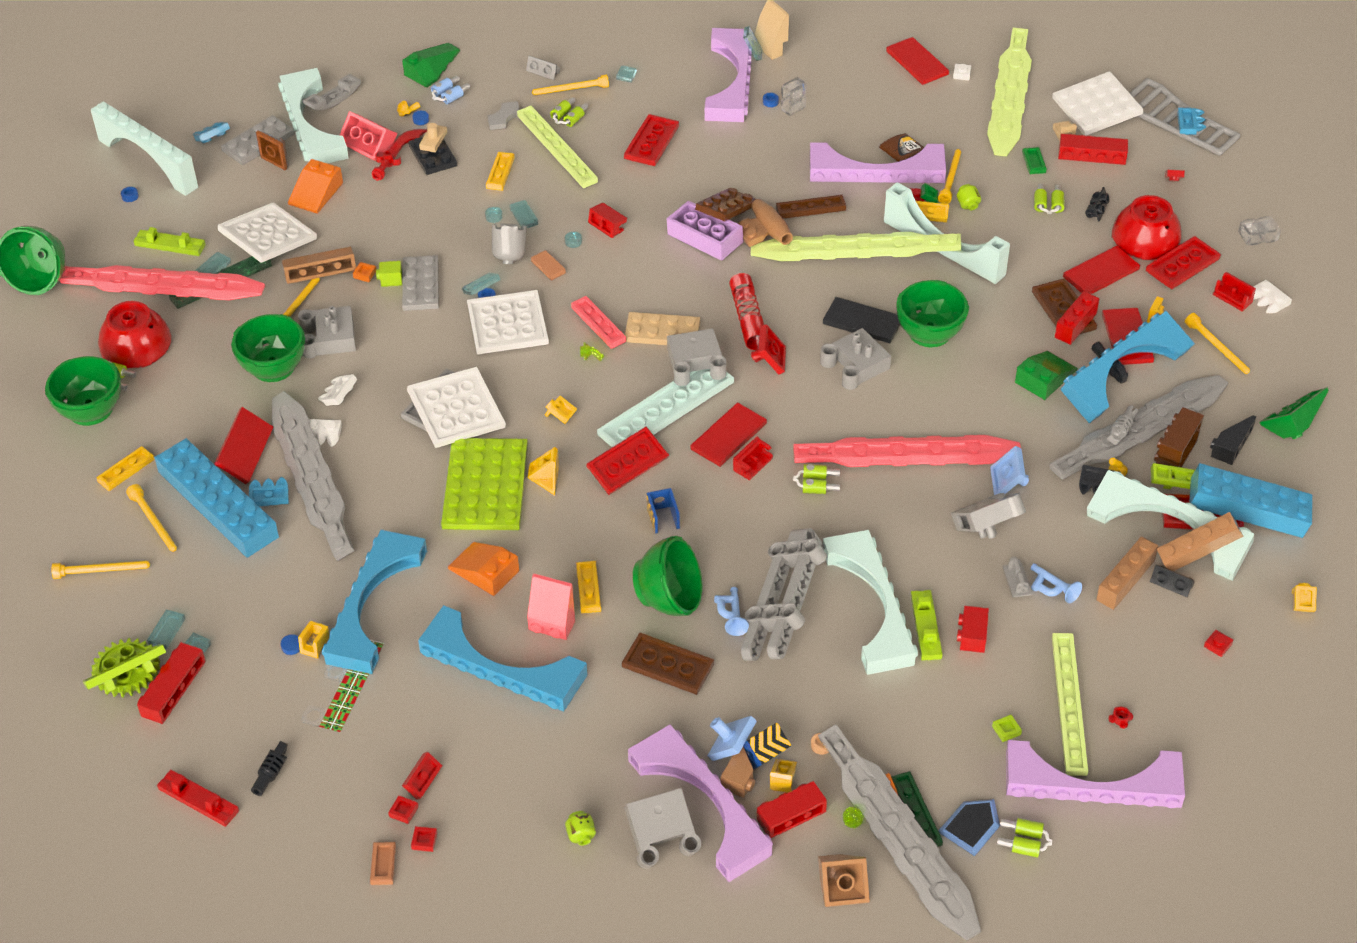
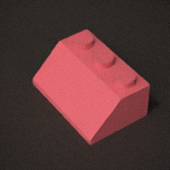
[340,111,397,161]

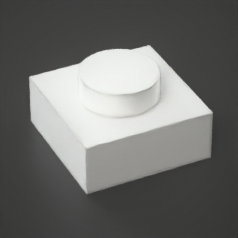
[953,64,971,80]

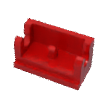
[588,202,627,238]
[1213,272,1256,312]
[733,436,773,481]

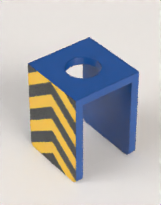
[647,488,680,534]
[743,723,791,770]

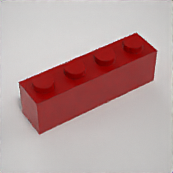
[1058,134,1128,165]
[137,642,206,724]

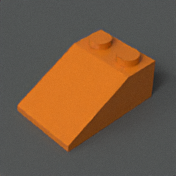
[288,159,343,214]
[448,542,519,596]

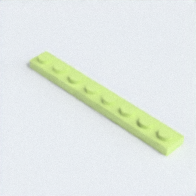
[517,106,598,188]
[1052,633,1088,776]

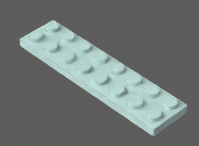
[597,369,734,447]

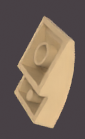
[754,0,789,60]

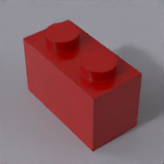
[957,606,989,653]

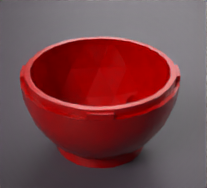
[1112,195,1182,260]
[98,301,172,368]

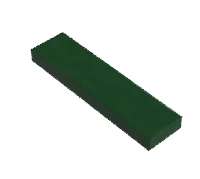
[891,771,943,847]

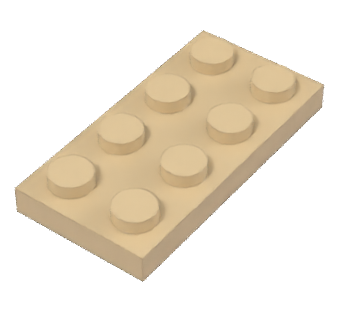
[625,312,700,345]

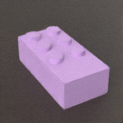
[667,201,743,261]

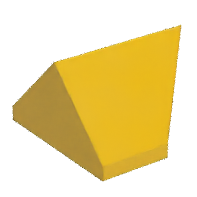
[527,447,559,495]

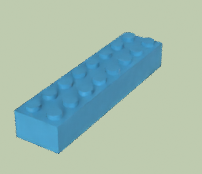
[154,438,279,558]

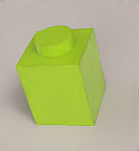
[376,261,402,287]

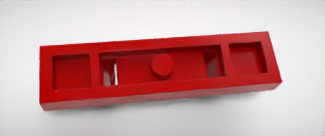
[157,769,239,827]

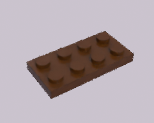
[695,188,756,222]
[1032,278,1097,334]
[622,632,714,695]

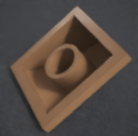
[818,854,870,907]

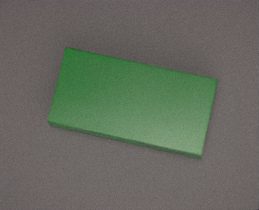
[1022,147,1047,175]

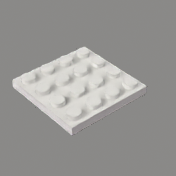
[1052,71,1143,136]
[218,202,317,263]
[467,290,549,354]
[407,367,506,448]

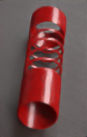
[729,273,764,350]

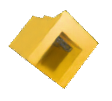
[298,621,329,659]

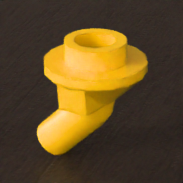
[397,100,421,117]
[1108,458,1128,476]

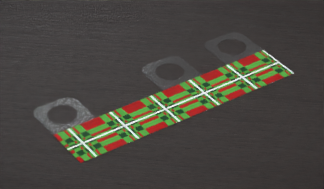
[301,640,384,732]

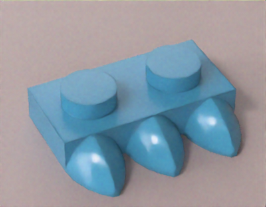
[1177,108,1206,135]
[193,122,230,143]
[249,477,289,507]

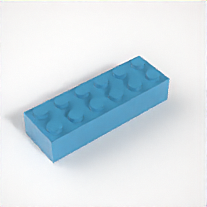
[1189,463,1312,538]

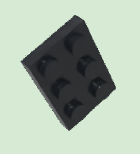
[408,137,457,175]

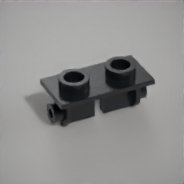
[1085,187,1109,222]
[1150,564,1195,597]

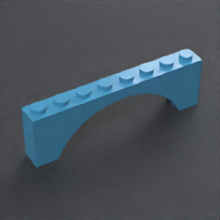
[1060,311,1195,423]
[322,530,427,674]
[418,605,588,712]

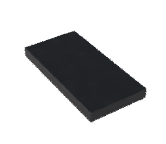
[823,297,900,343]

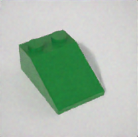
[1015,351,1078,400]

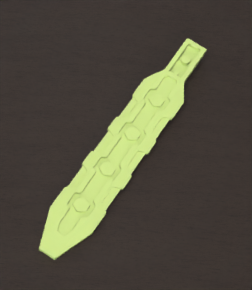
[987,27,1032,157]
[751,232,961,261]

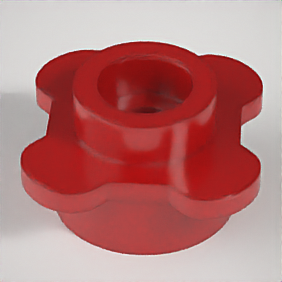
[1108,706,1134,729]

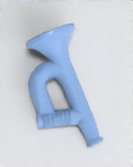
[1031,563,1082,603]
[714,587,749,636]

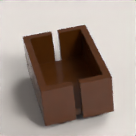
[1154,407,1204,477]

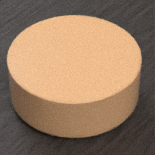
[811,733,829,755]

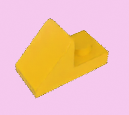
[770,759,797,793]

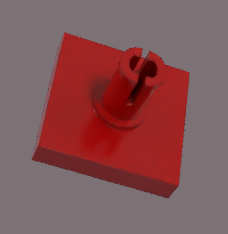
[751,324,786,375]

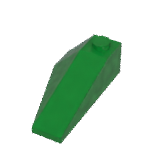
[402,43,460,88]
[1259,387,1329,439]

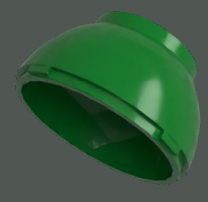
[0,225,65,295]
[896,280,969,348]
[231,314,305,382]
[45,356,121,426]
[633,536,702,616]

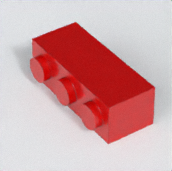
[1054,291,1100,345]
[757,781,827,838]

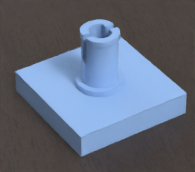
[990,446,1029,495]
[707,716,757,761]

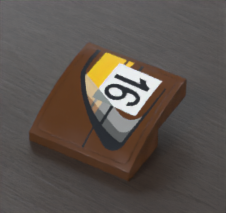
[879,133,925,162]

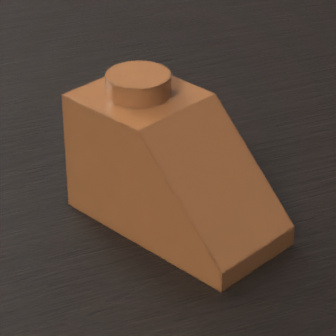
[721,747,755,798]

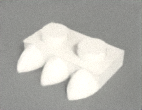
[1253,280,1292,313]
[318,374,357,406]
[309,419,342,447]

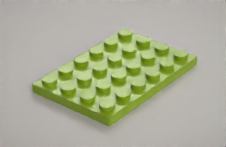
[441,438,528,530]

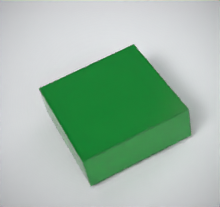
[921,183,938,203]

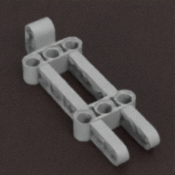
[741,528,827,661]

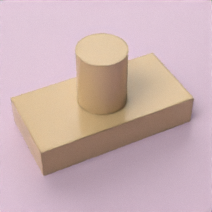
[419,123,447,153]

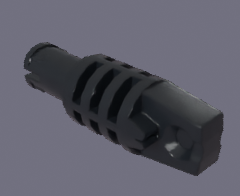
[1091,341,1128,384]
[251,741,288,796]

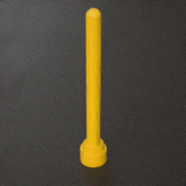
[532,74,609,95]
[938,149,961,204]
[283,278,320,317]
[1184,313,1250,374]
[126,484,177,552]
[52,561,150,579]

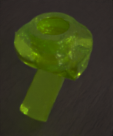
[580,342,605,362]
[843,806,864,828]

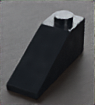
[1210,415,1257,465]

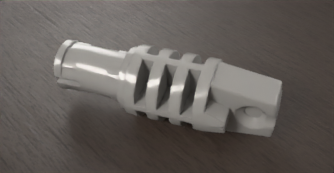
[1107,405,1138,445]

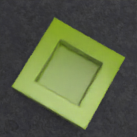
[992,715,1022,742]

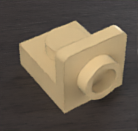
[1053,121,1077,141]

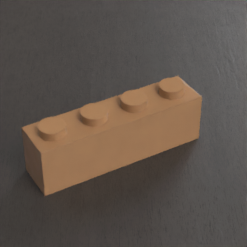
[282,246,356,284]
[1157,512,1244,571]
[1096,536,1158,610]

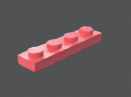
[571,296,626,349]

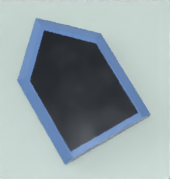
[939,799,1000,856]

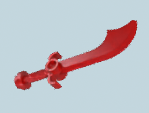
[371,129,427,181]

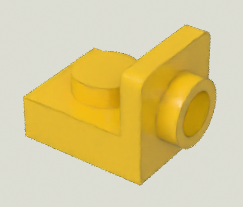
[1147,296,1165,323]
[545,396,577,424]
[1292,583,1317,612]

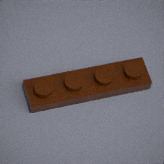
[776,194,846,219]

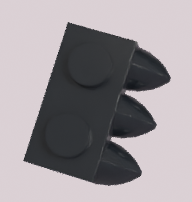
[1079,465,1121,495]

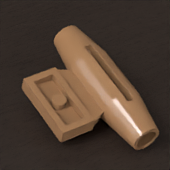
[737,199,793,247]

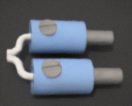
[431,76,470,105]

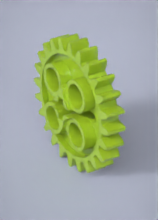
[91,638,161,698]

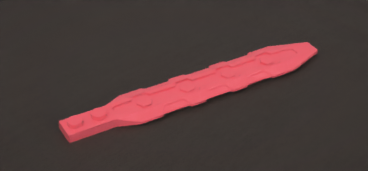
[59,265,265,300]
[793,435,1021,467]

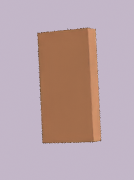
[531,250,566,281]
[370,842,396,885]

